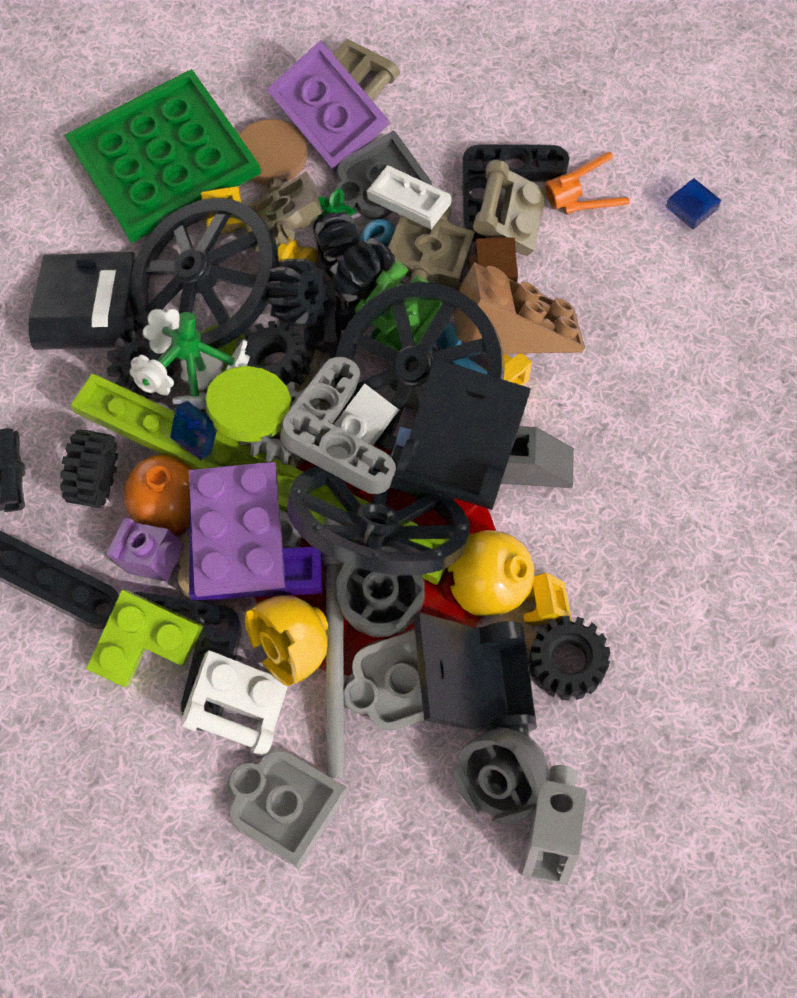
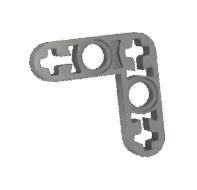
[280,357,396,494]

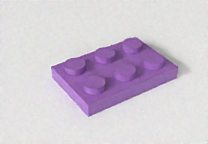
[266,40,391,172]
[189,462,285,597]

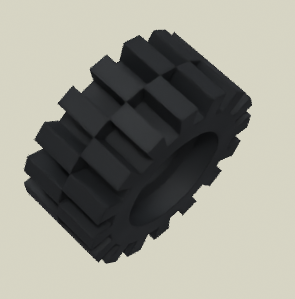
[233,321,311,391]
[60,429,118,508]
[529,616,611,701]

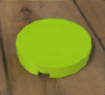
[205,366,291,442]

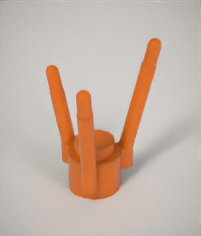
[544,152,630,215]

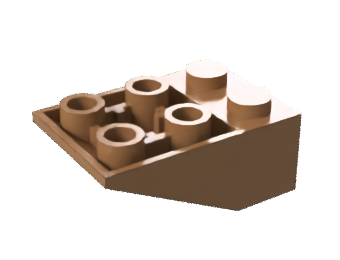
[454,262,585,354]

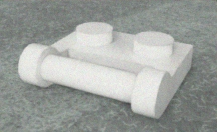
[181,651,288,757]

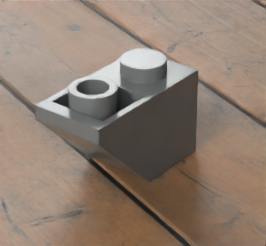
[501,426,574,488]

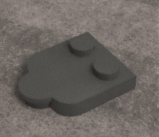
[334,130,432,219]

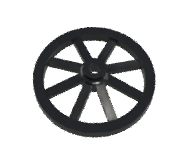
[129,198,279,349]
[335,282,505,451]
[287,462,470,575]

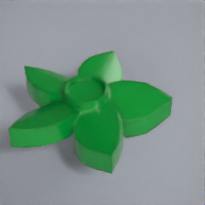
[316,188,357,220]

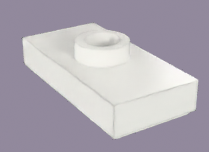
[367,165,451,229]
[318,384,399,462]

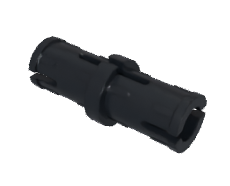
[0,428,26,513]

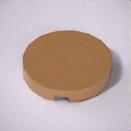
[239,119,307,185]

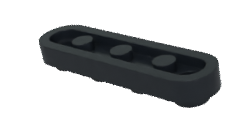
[0,531,119,629]

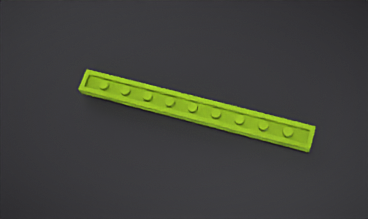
[71,373,449,585]

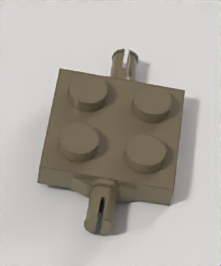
[245,171,322,252]
[388,206,475,290]

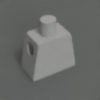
[522,765,587,885]

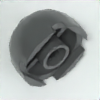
[337,546,424,637]
[454,728,549,824]

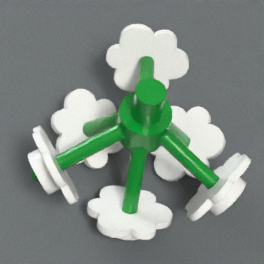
[129,309,250,413]

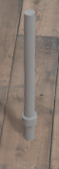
[321,517,344,778]

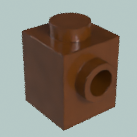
[468,236,518,282]

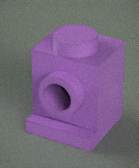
[106,518,184,582]

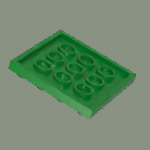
[64,69,262,243]

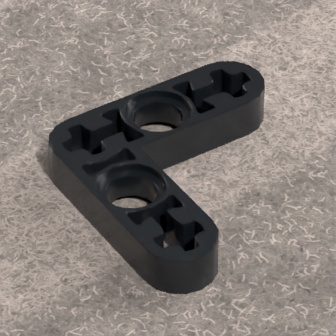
[462,144,569,242]
[133,592,242,731]

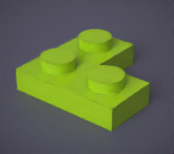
[86,589,204,687]

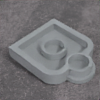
[344,628,424,731]
[227,751,349,870]

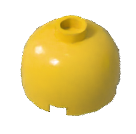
[448,530,534,616]
[245,596,328,687]

